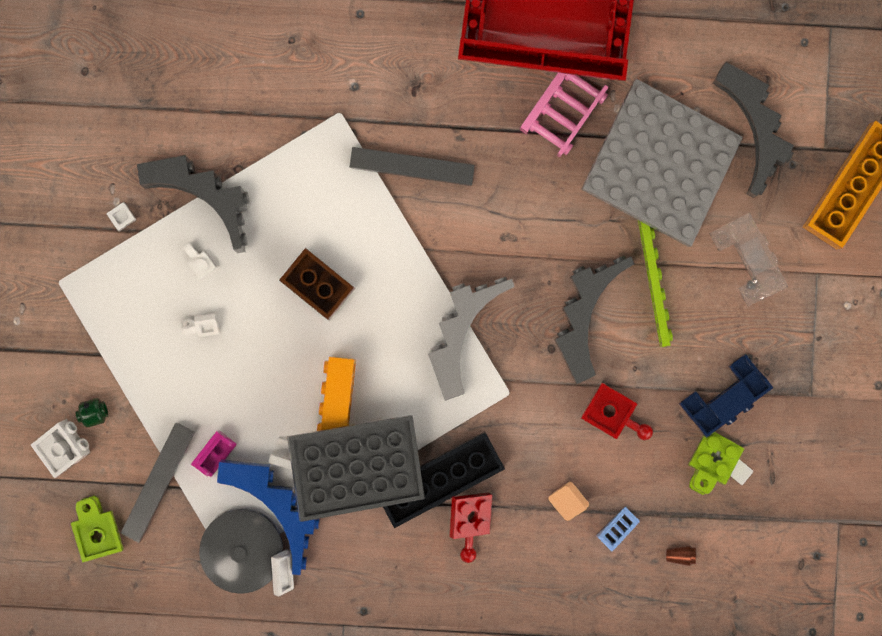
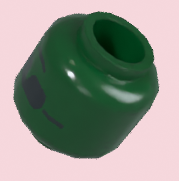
[75,398,108,427]

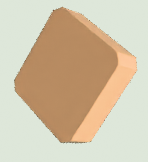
[549,482,589,521]

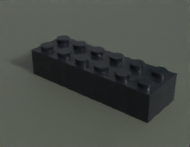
[383,431,505,529]

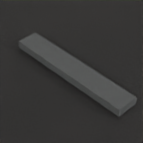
[349,147,475,186]
[121,423,195,543]

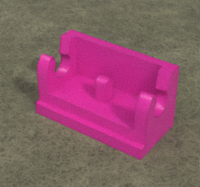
[191,430,237,477]

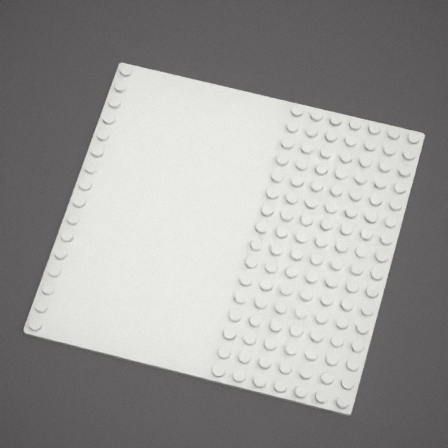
[59,113,509,533]

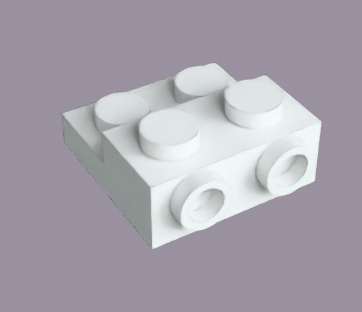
[31,419,91,479]

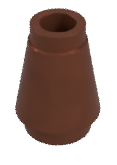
[666,545,696,566]

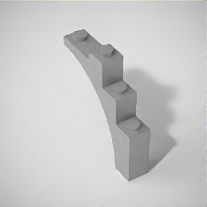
[428,277,515,401]

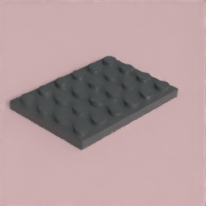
[287,415,425,522]

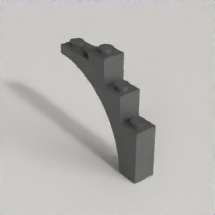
[712,62,794,198]
[137,155,250,253]
[554,256,634,384]

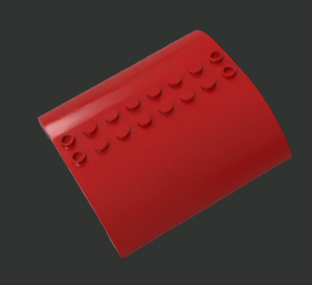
[458,0,634,81]

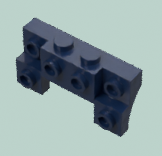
[679,354,773,438]

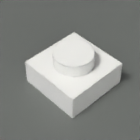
[107,202,136,231]

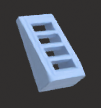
[596,507,640,551]

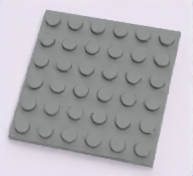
[581,79,743,247]

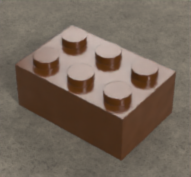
[279,248,356,321]

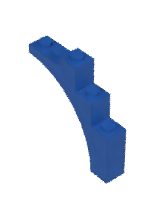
[217,460,319,575]

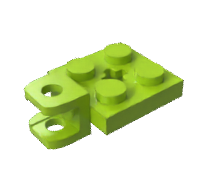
[688,432,744,495]
[71,495,124,563]

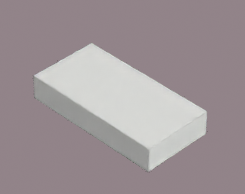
[271,549,294,597]

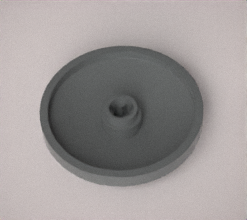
[199,509,283,594]

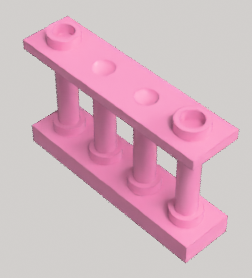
[520,73,609,157]

